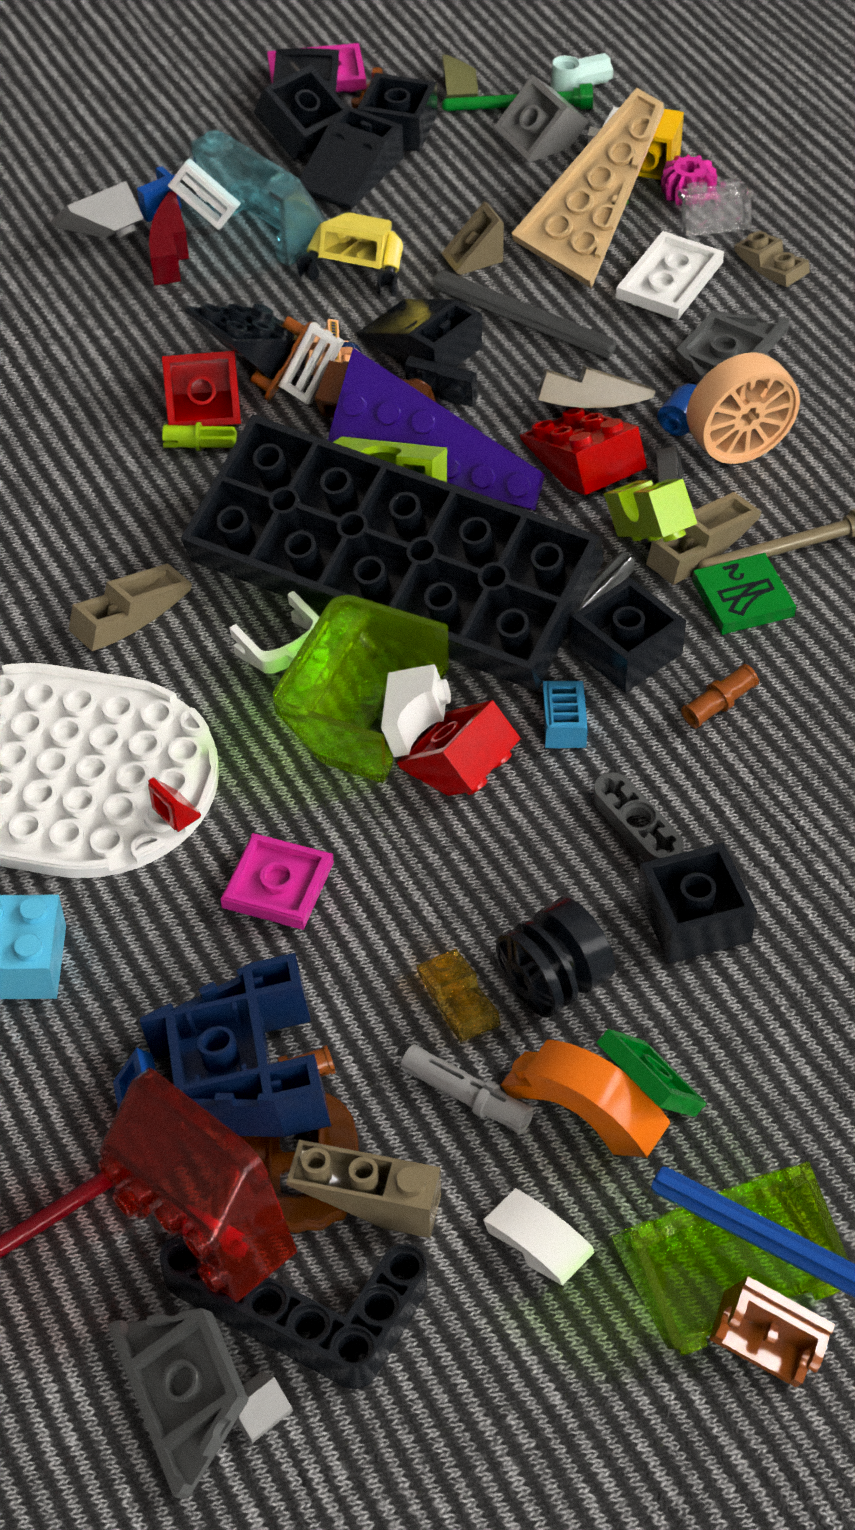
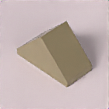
[441,201,504,275]

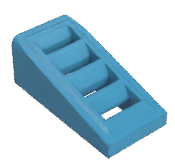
[542,681,588,748]

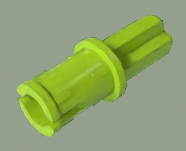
[162,422,237,451]

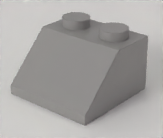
[493,74,589,162]

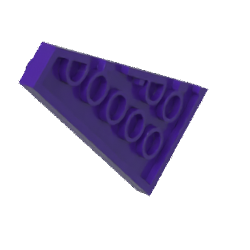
[327,348,545,511]

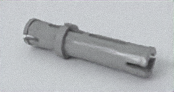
[400,1044,534,1135]

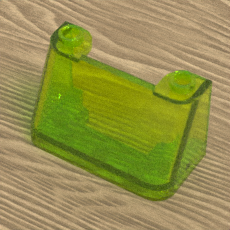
[611,1161,849,1356]

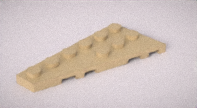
[511,88,664,289]

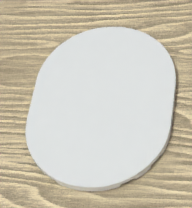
[0,663,219,878]

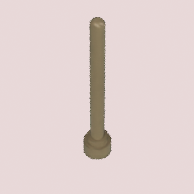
[698,509,855,569]

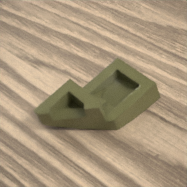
[442,55,478,98]

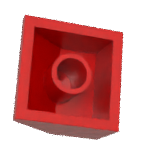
[162,351,241,426]
[397,700,521,796]

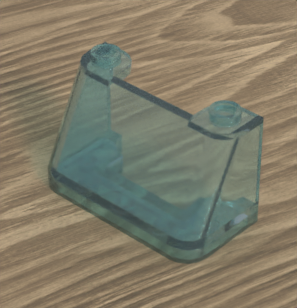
[191,130,327,267]

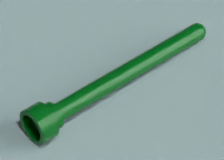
[441,83,593,111]

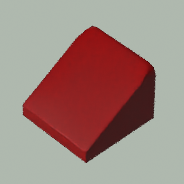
[148,777,201,832]

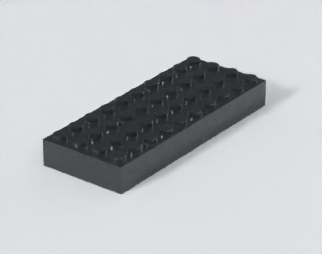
[180,414,604,692]

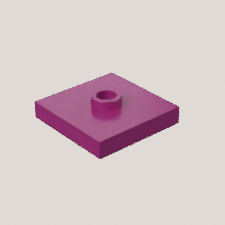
[221,833,334,930]

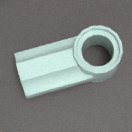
[550,53,613,92]

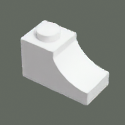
[381,664,451,757]

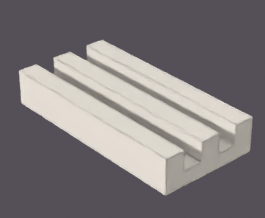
[167,158,241,230]
[278,322,345,404]

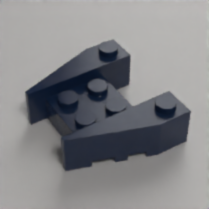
[140,953,331,1137]

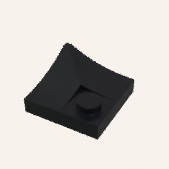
[273,48,339,93]

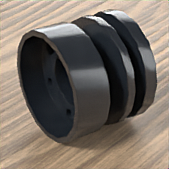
[496,897,615,1018]

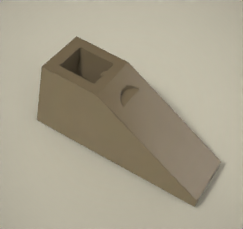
[286,1140,441,1238]

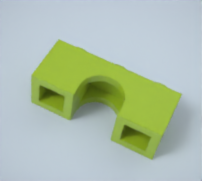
[333,437,447,482]
[604,479,697,542]

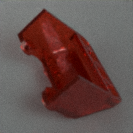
[98,1068,298,1303]

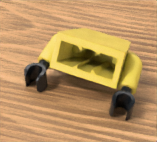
[296,213,403,297]

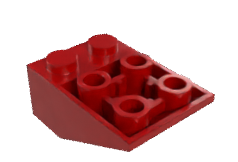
[520,407,648,495]

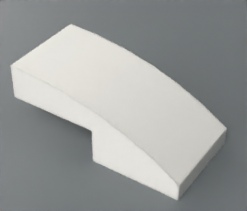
[483,1188,595,1286]

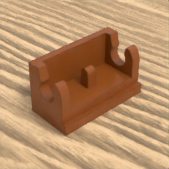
[709,1276,835,1387]

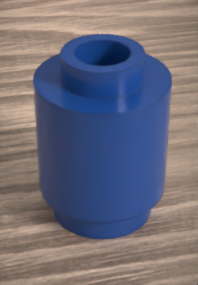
[658,383,697,436]

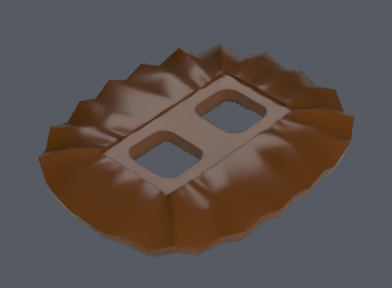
[231,1093,360,1234]

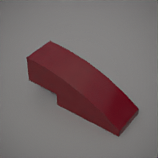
[149,191,189,286]

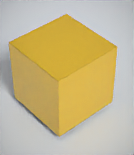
[638,109,684,180]

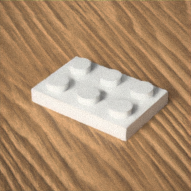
[616,231,724,320]

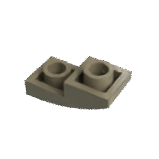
[734,231,810,287]

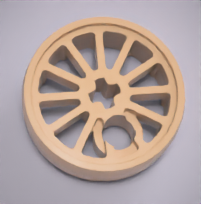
[686,352,800,464]

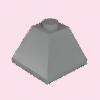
[51,181,144,239]

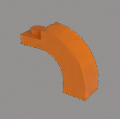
[501,1039,671,1158]

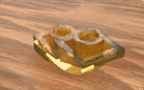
[416,949,501,1043]

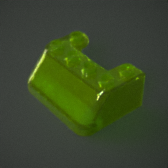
[273,595,449,783]

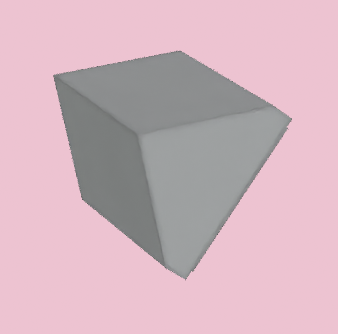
[235,1371,293,1443]

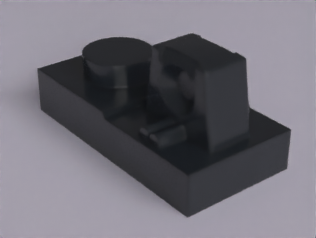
[405,356,478,407]

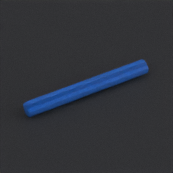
[651,1167,855,1298]

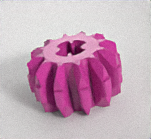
[660,154,717,207]

